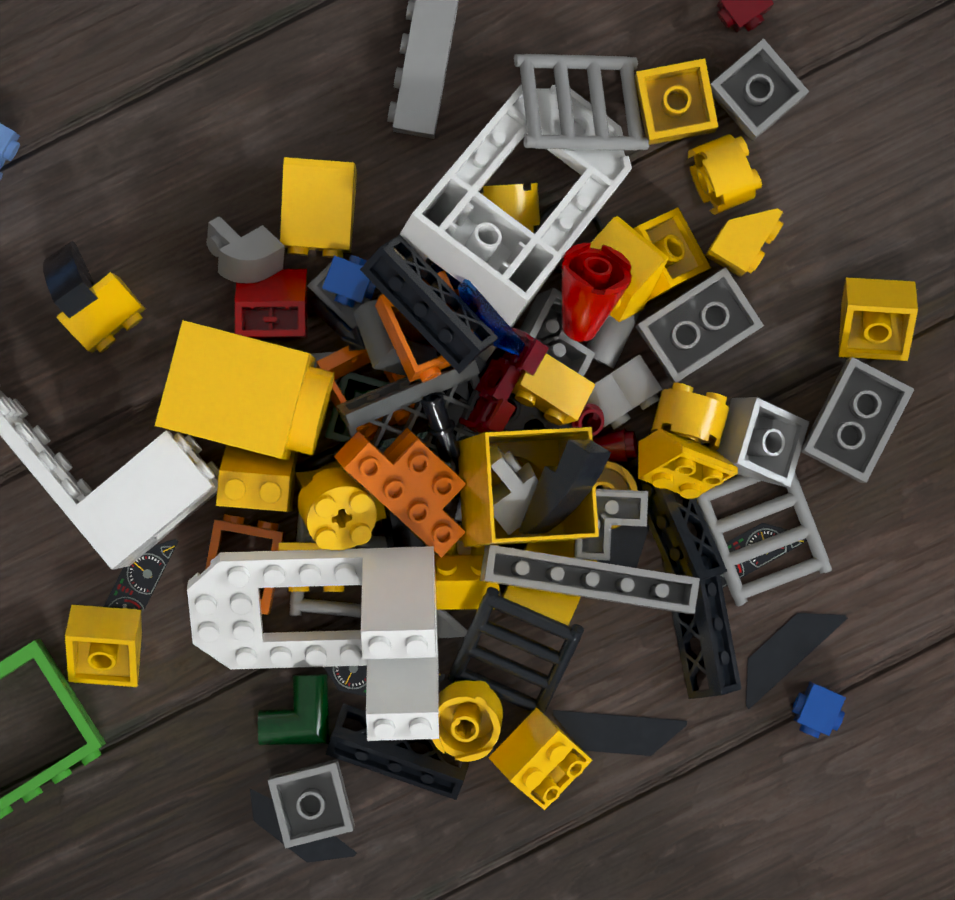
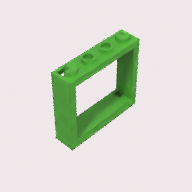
[0,639,106,819]

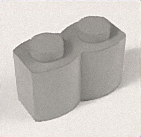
[587,354,662,430]

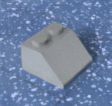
[716,397,809,487]

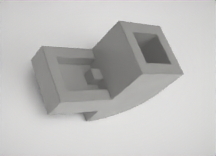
[207,216,285,284]
[490,444,538,535]

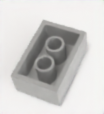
[636,267,764,384]
[801,357,914,483]

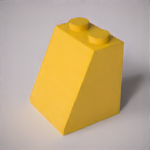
[280,157,357,258]
[216,445,297,512]
[502,540,597,625]

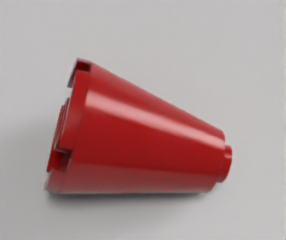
[562,243,632,342]

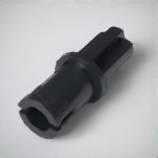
[421,392,460,462]

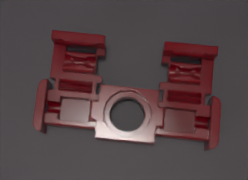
[459,328,549,434]

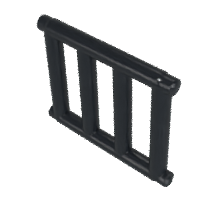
[448,587,584,714]

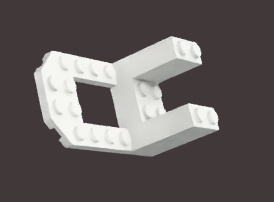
[394,85,632,362]
[0,390,219,570]
[187,546,439,741]

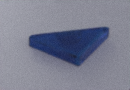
[458,279,525,356]

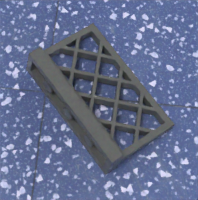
[336,360,491,457]

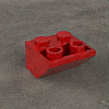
[235,269,308,339]

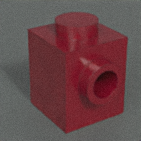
[717,0,774,33]

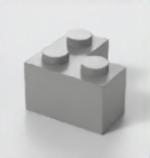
[520,288,595,377]

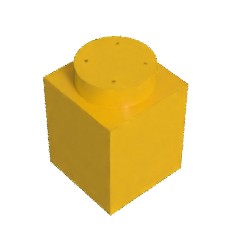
[155,320,334,460]
[457,427,599,547]

